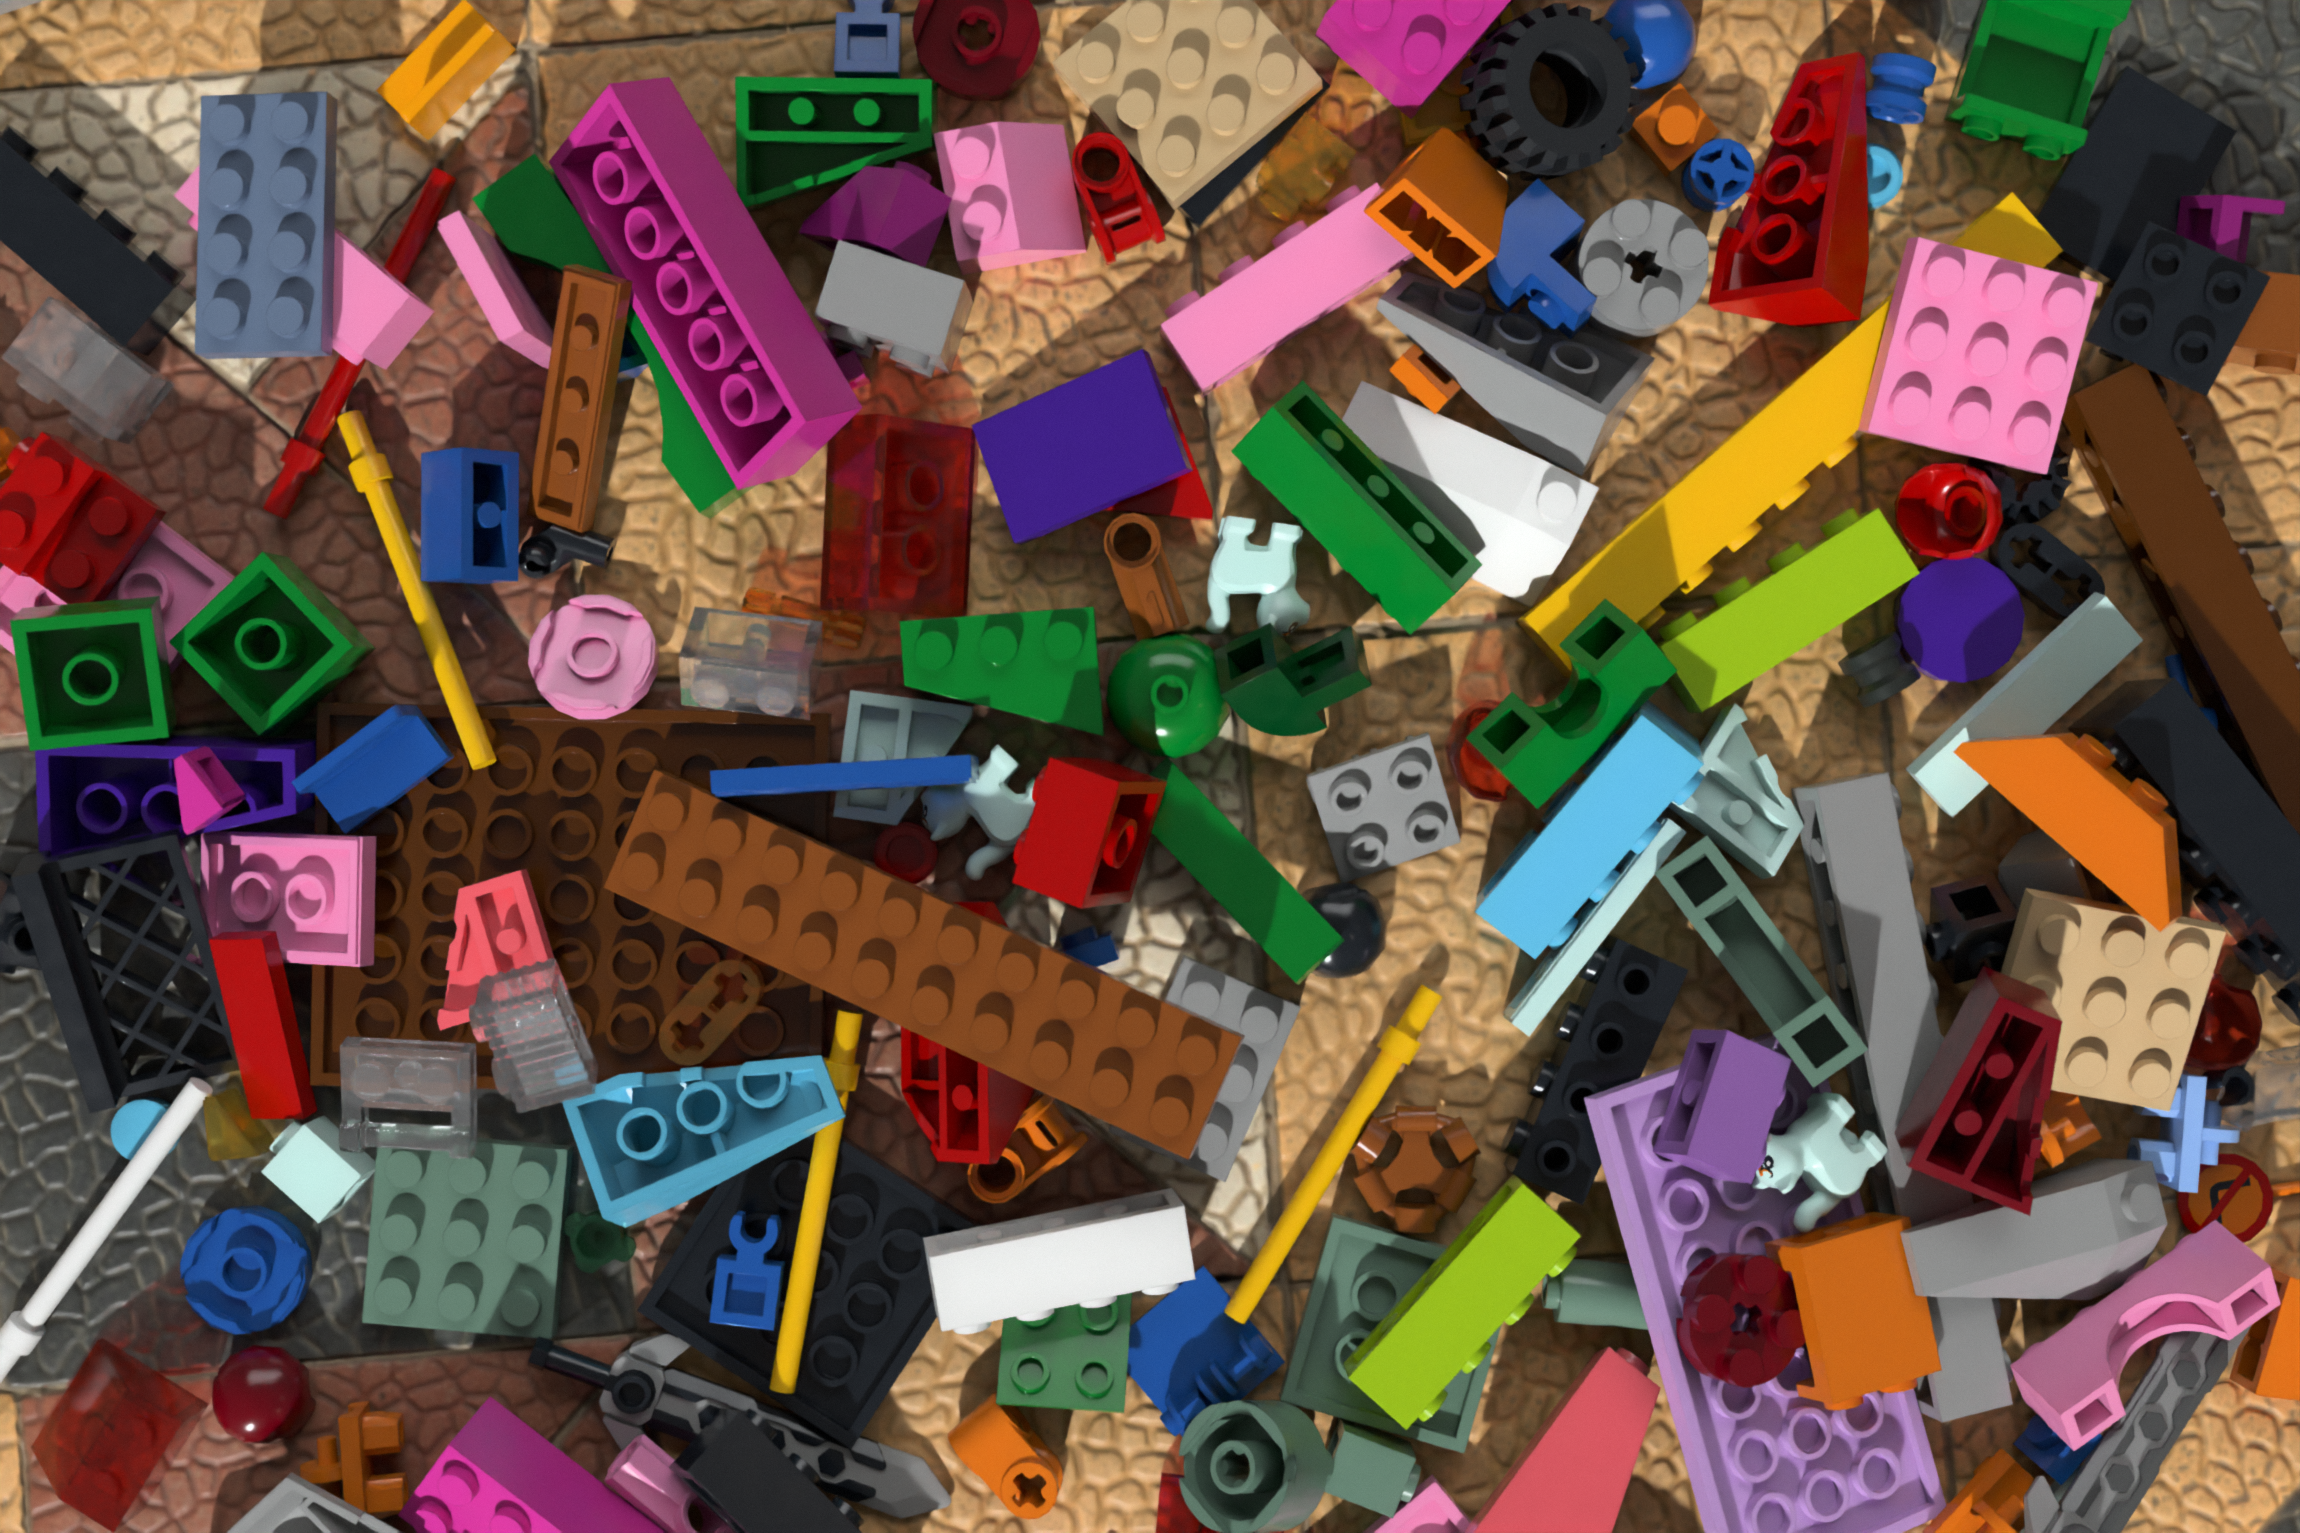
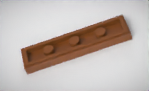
[527,264,633,533]

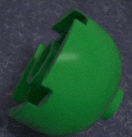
[1106,632,1231,759]

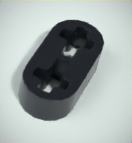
[1988,523,2105,621]

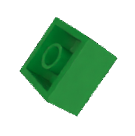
[169,552,376,736]
[10,596,177,751]

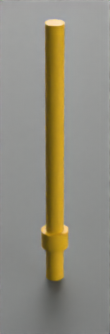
[337,410,497,770]
[1223,984,1443,1325]
[769,1009,864,1394]

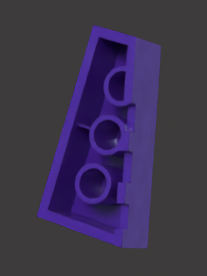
[35,735,316,856]

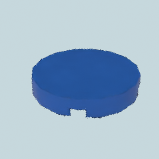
[180,1205,312,1335]

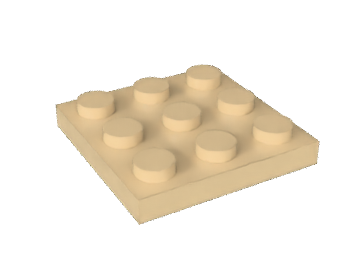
[1052,0,1323,210]
[2001,888,2226,1112]

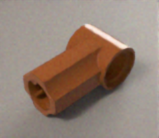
[1103,513,1190,642]

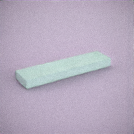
[1906,592,2143,817]
[1503,817,1687,1036]

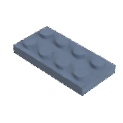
[195,91,337,359]

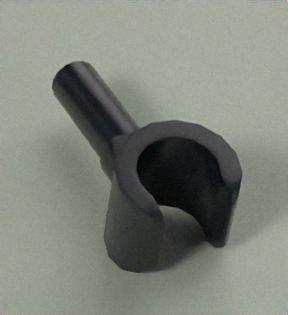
[2202,1035,2258,1107]

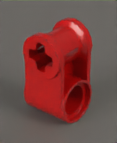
[1072,132,1166,265]

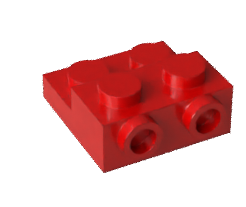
[0,432,167,604]

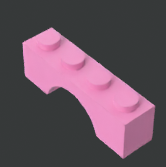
[2010,1220,2281,1451]

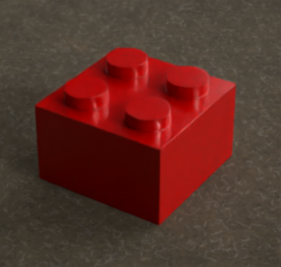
[1012,757,1167,909]

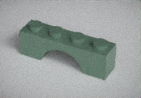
[1654,835,1868,1088]

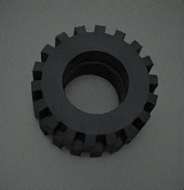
[1459,3,1640,181]

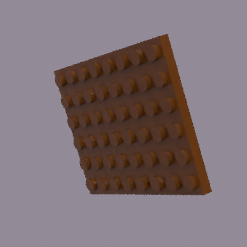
[310,702,832,1091]

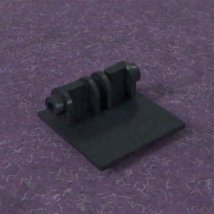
[2085,221,2271,396]

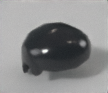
[1301,882,1388,978]

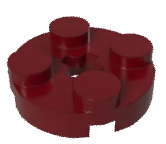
[912,0,1041,102]
[1676,1252,1806,1388]

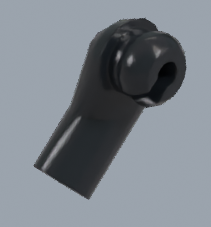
[518,523,616,579]

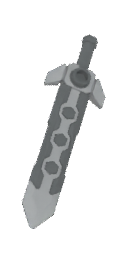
[2024,1325,2252,1533]

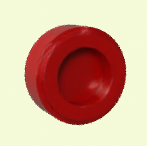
[874,822,939,884]

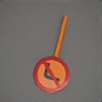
[2176,1152,2300,1243]

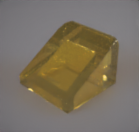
[203,1088,274,1161]

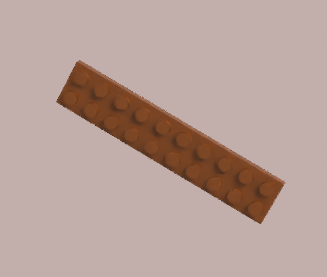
[604,769,1245,1160]

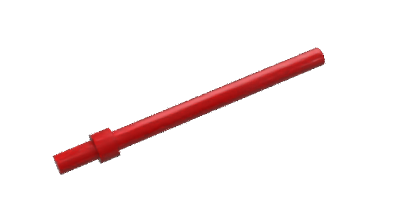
[263,167,457,520]

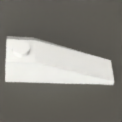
[1342,381,1599,608]

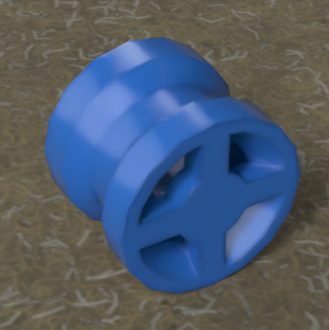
[1866,53,1937,125]
[1681,139,1755,212]

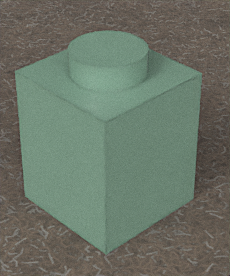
[1324,1418,1421,1518]

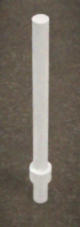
[0,1077,213,1384]

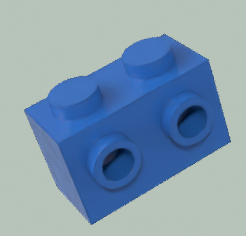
[421,447,519,584]

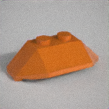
[1954,733,2183,932]

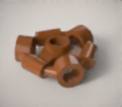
[1350,1105,1481,1233]

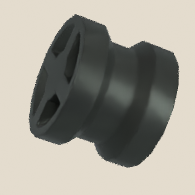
[1838,632,1921,707]

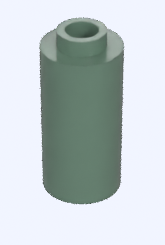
[1542,1259,1648,1330]

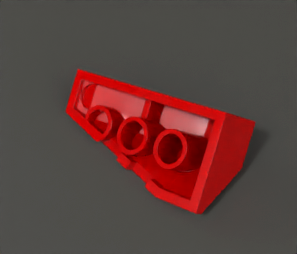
[1708,51,1869,328]

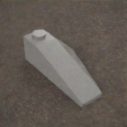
[1376,272,1655,476]
[1900,1158,2168,1300]

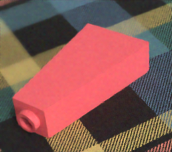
[1463,1347,1661,1533]

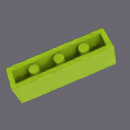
[1656,507,1920,713]
[1344,1174,1581,1430]

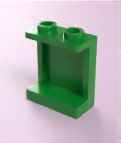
[1944,0,2132,160]

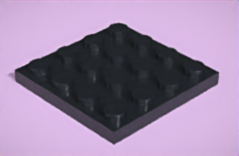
[637,1133,983,1449]

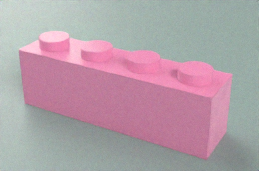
[174,166,434,370]
[1160,183,1415,397]

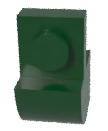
[1214,623,1372,736]

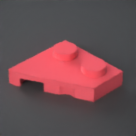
[437,869,565,1030]

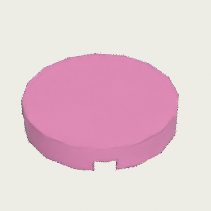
[528,595,659,719]

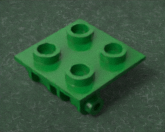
[996,1293,1132,1413]

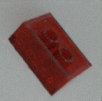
[820,413,976,618]

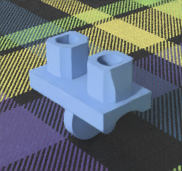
[2127,1070,2240,1193]

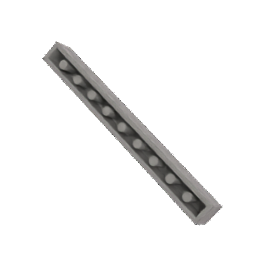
[1791,772,2013,1422]

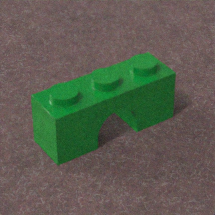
[1466,598,1677,809]

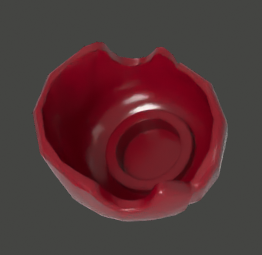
[212,1345,316,1444]

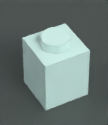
[261,1115,375,1224]

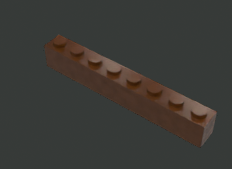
[2061,363,2300,835]

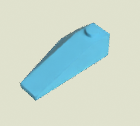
[561,1055,846,1228]

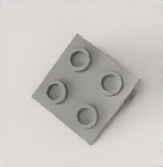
[1306,732,1461,883]

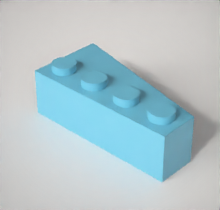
[1475,700,1704,960]

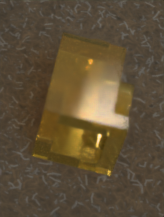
[1255,112,1356,222]

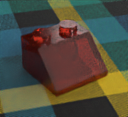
[31,1338,209,1533]

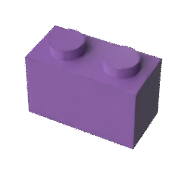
[1652,1029,1792,1184]

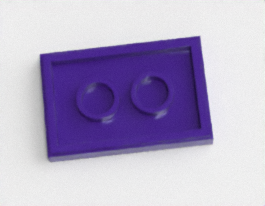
[972,349,1193,545]

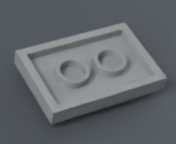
[1109,955,1301,1182]

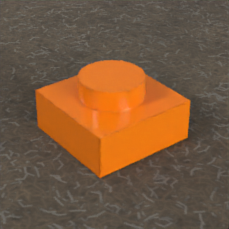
[1628,82,1720,177]
[1389,344,1462,414]

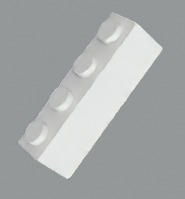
[923,1188,1196,1334]

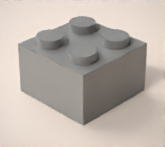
[814,240,973,379]

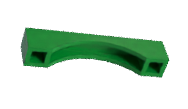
[472,153,756,519]

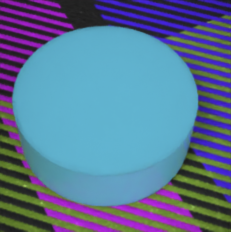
[1867,143,1903,211]
[111,1097,181,1161]

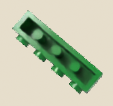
[1231,380,1483,635]

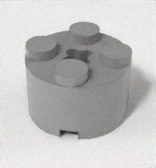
[1567,199,1709,341]

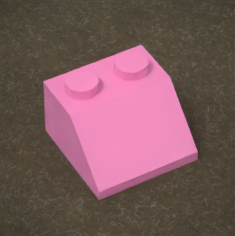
[933,122,1086,275]

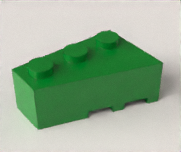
[735,76,938,212]
[900,607,1105,736]

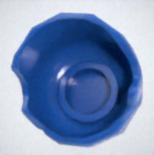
[1603,0,1696,89]

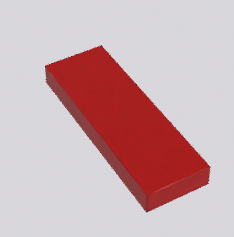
[209,931,317,1119]

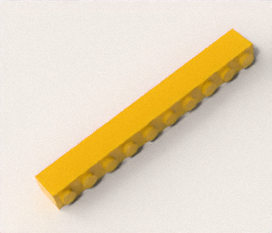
[1516,192,2063,678]

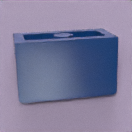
[291,704,455,834]

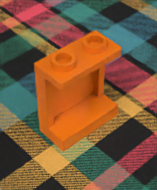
[1764,1212,1942,1410]

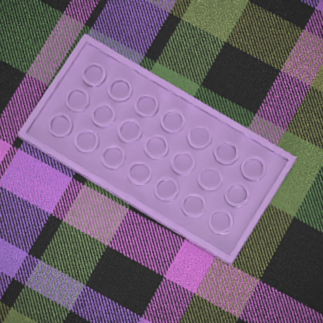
[1584,1032,1946,1533]

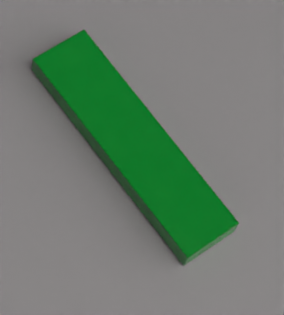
[1148,758,1345,985]

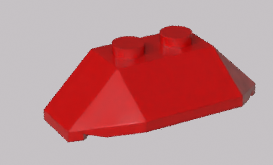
[901,902,1034,1165]

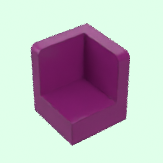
[2176,195,2286,264]

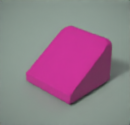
[173,746,246,835]

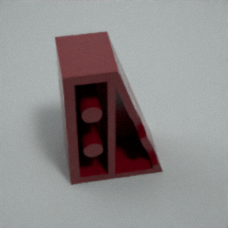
[1894,966,2062,1216]

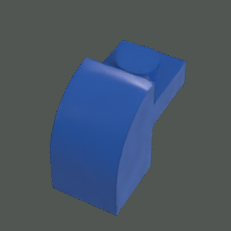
[1486,178,1597,340]

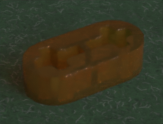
[659,957,765,1066]

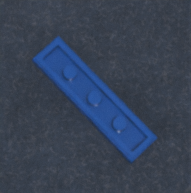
[710,755,979,798]

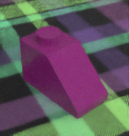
[799,161,952,267]

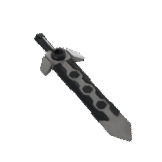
[528,1332,951,1519]

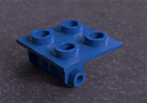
[1127,1265,1285,1437]

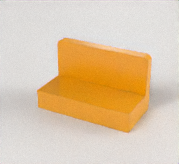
[376,0,516,141]

